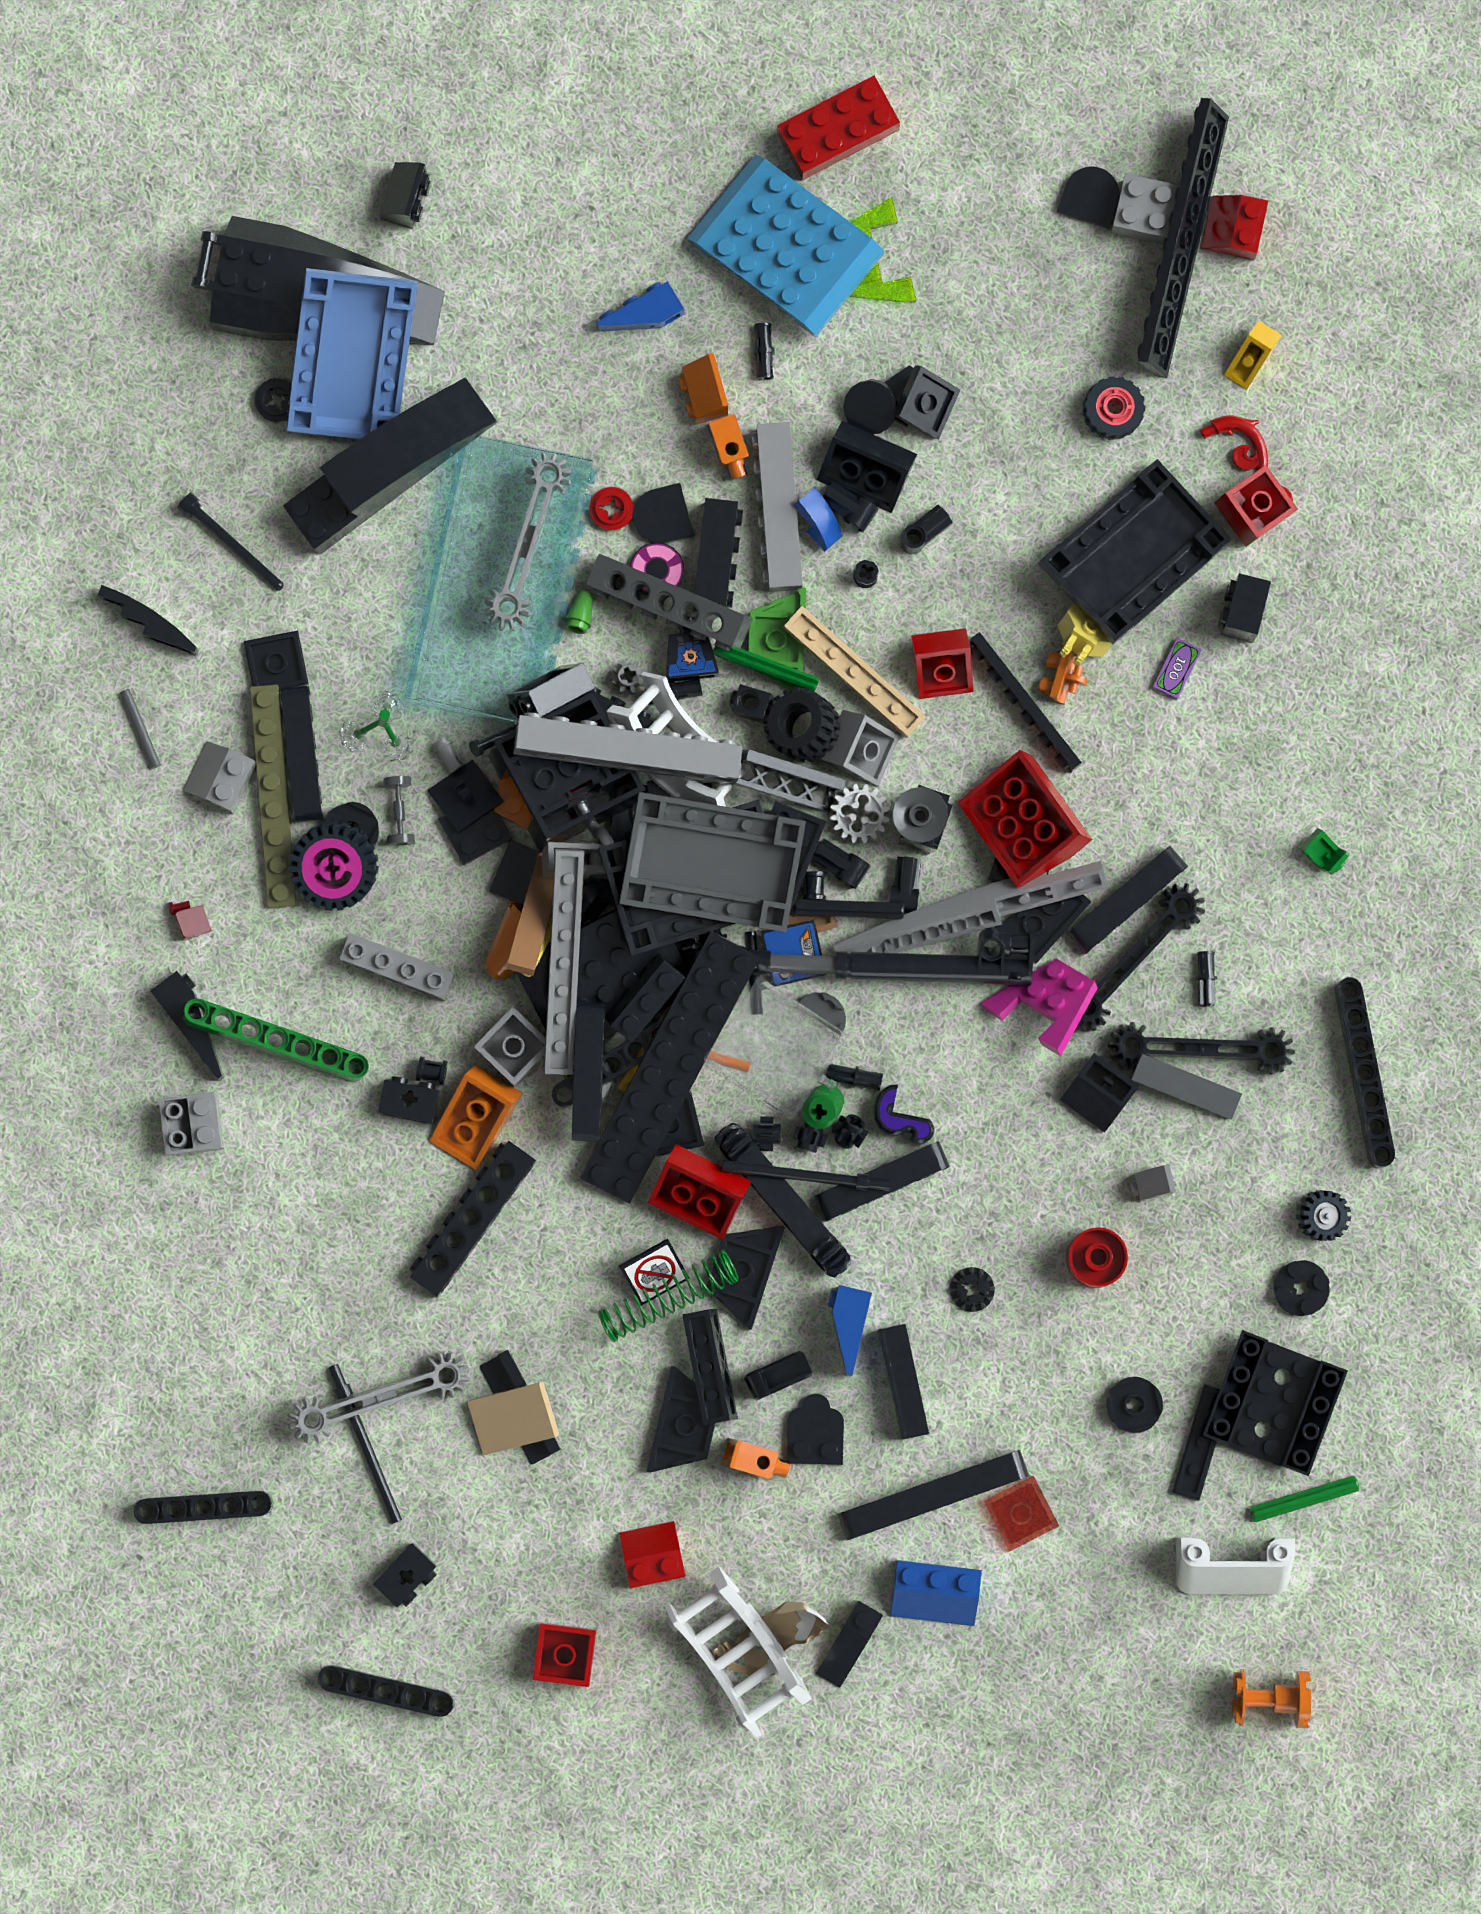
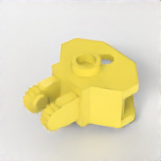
[1057,604,1112,667]

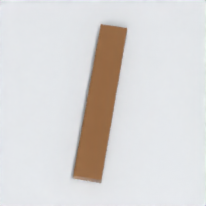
[506,841,570,976]

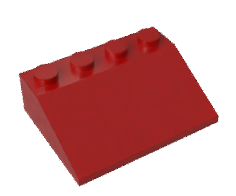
[957,750,1093,888]

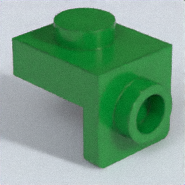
[1299,828,1350,875]

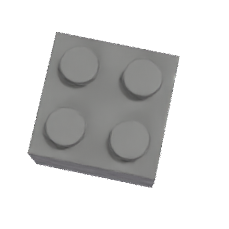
[1111,173,1178,245]
[474,1007,546,1088]

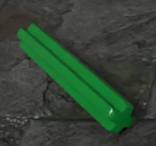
[713,645,819,692]
[1250,1476,1359,1522]

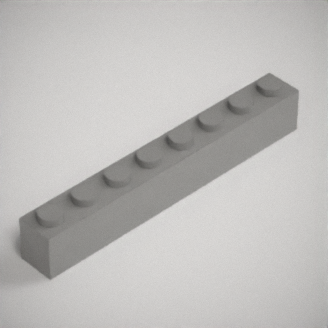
[513,713,742,785]

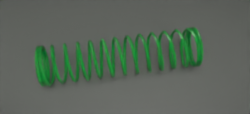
[598,1250,738,1342]

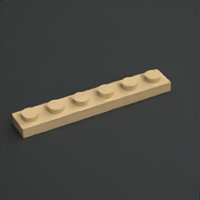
[782,606,926,738]

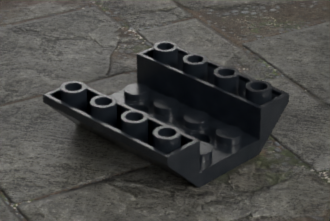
[1202,1330,1348,1476]

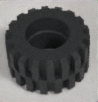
[763,687,840,763]

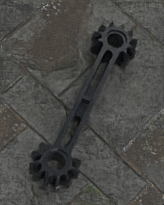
[1080,883,1205,1032]
[1107,1022,1295,1075]
[714,1123,851,1278]

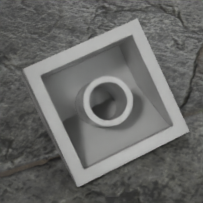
[821,710,900,786]
[183,741,257,814]

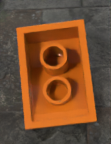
[429,1064,523,1170]

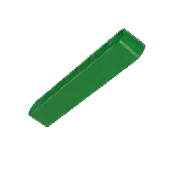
[182,998,369,1082]

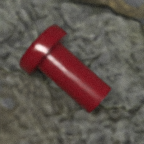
[168,901,191,916]

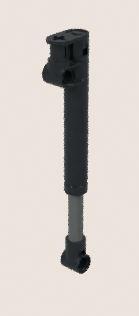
[740,927,1034,985]

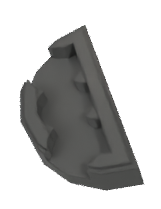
[796,992,846,1037]

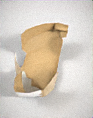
[712,1601,828,1676]

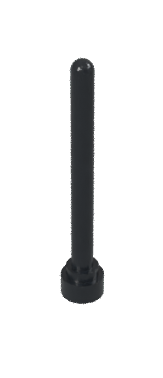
[177,492,284,591]

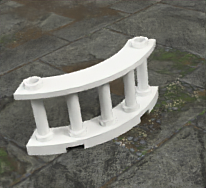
[606,672,757,807]
[664,1567,812,1737]

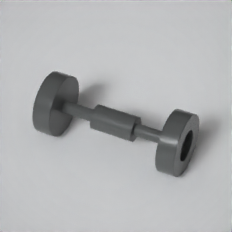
[383,776,415,846]

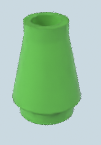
[565,591,594,634]

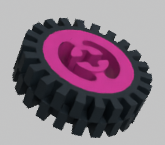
[289,821,379,911]

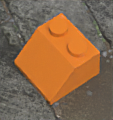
[678,352,728,425]

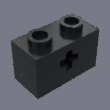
[378,1076,441,1125]
[373,1543,437,1608]

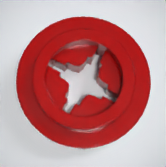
[590,487,634,531]

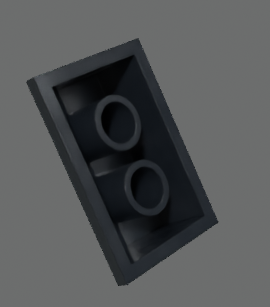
[816,421,918,513]

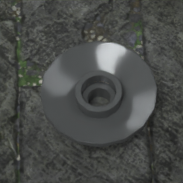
[892,787,949,843]

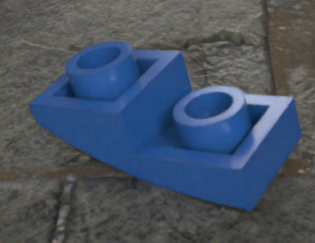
[793,487,843,552]

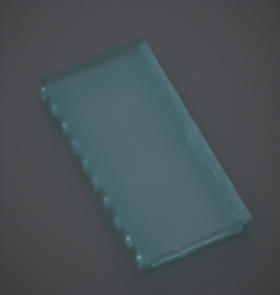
[404,436,598,725]

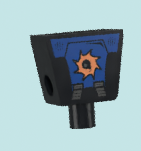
[666,617,719,683]

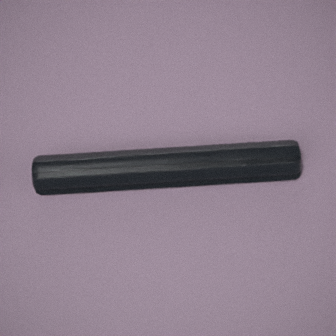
[794,899,905,919]

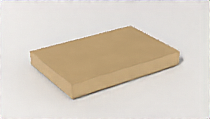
[467,1381,559,1455]

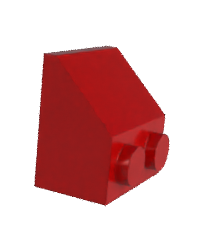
[1201,195,1269,260]
[1214,465,1298,547]
[911,628,974,699]
[619,1521,686,1589]

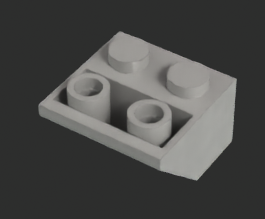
[159,1092,224,1155]

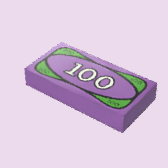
[1152,638,1202,700]

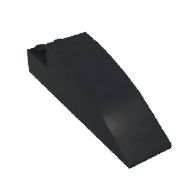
[283,377,498,554]

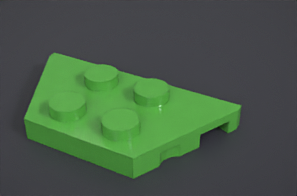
[748,588,806,692]

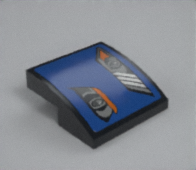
[760,919,826,988]

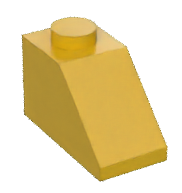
[1224,321,1282,390]

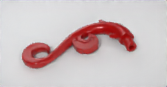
[1200,415,1293,501]

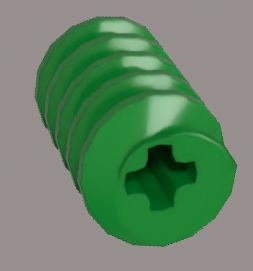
[802,1084,845,1129]

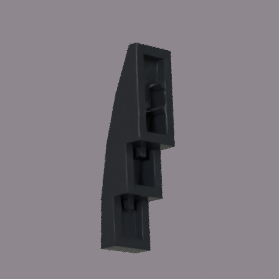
[98,585,199,656]

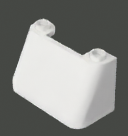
[1176,1537,1295,1594]

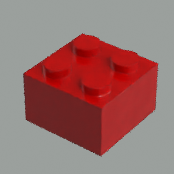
[533,1622,597,1687]

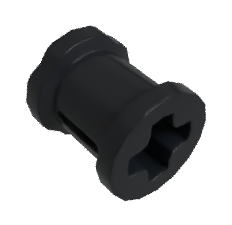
[853,560,879,588]
[802,871,827,900]
[416,1056,448,1085]

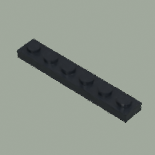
[970,632,1082,773]

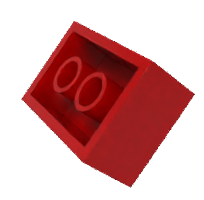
[647,1144,751,1240]

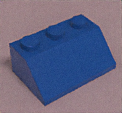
[890,1560,982,1626]

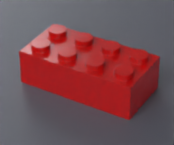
[777,75,900,180]

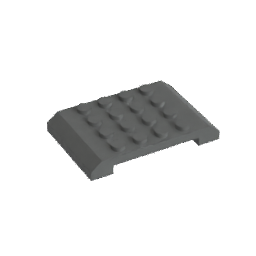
[619,792,806,932]

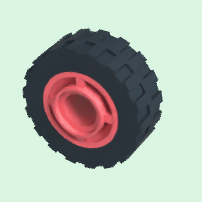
[1082,376,1146,440]

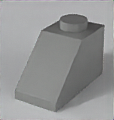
[1129,1164,1176,1202]

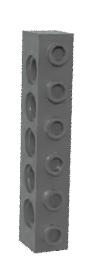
[586,554,753,651]

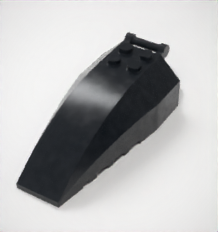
[191,216,445,345]

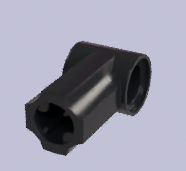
[822,481,879,533]
[900,505,953,555]
[812,838,871,889]
[890,856,921,913]

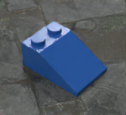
[828,1285,872,1376]

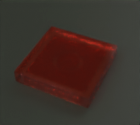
[983,1476,1059,1552]

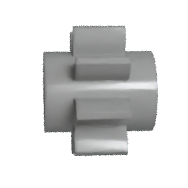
[612,660,645,695]

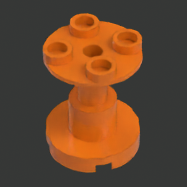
[1232,1669,1311,1728]

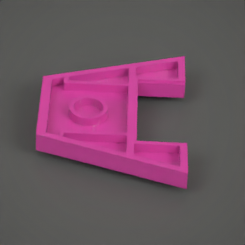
[981,958,1097,1057]

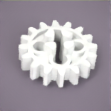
[830,784,890,845]

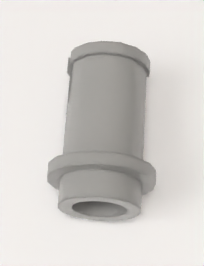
[432,737,465,774]

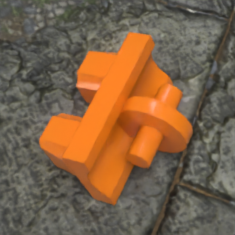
[1039,651,1088,705]

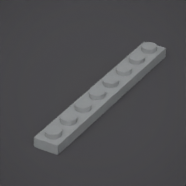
[544,849,584,1075]

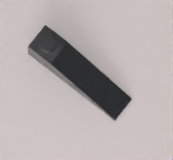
[150,971,225,1081]

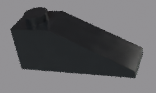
[816,1600,883,1688]

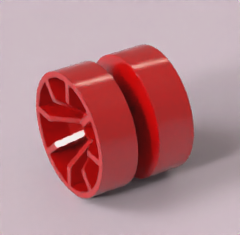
[1066,1227,1128,1288]

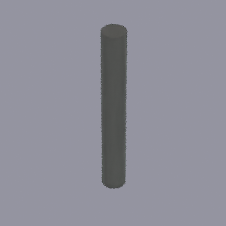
[119,689,161,770]

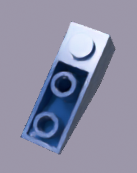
[596,281,685,331]

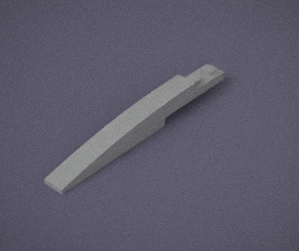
[834,861,1109,953]

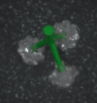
[338,691,414,762]

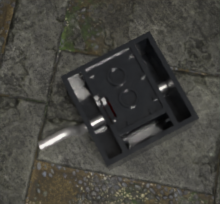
[488,692,646,853]

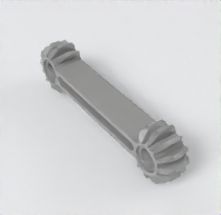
[484,453,572,631]
[287,1351,469,1444]

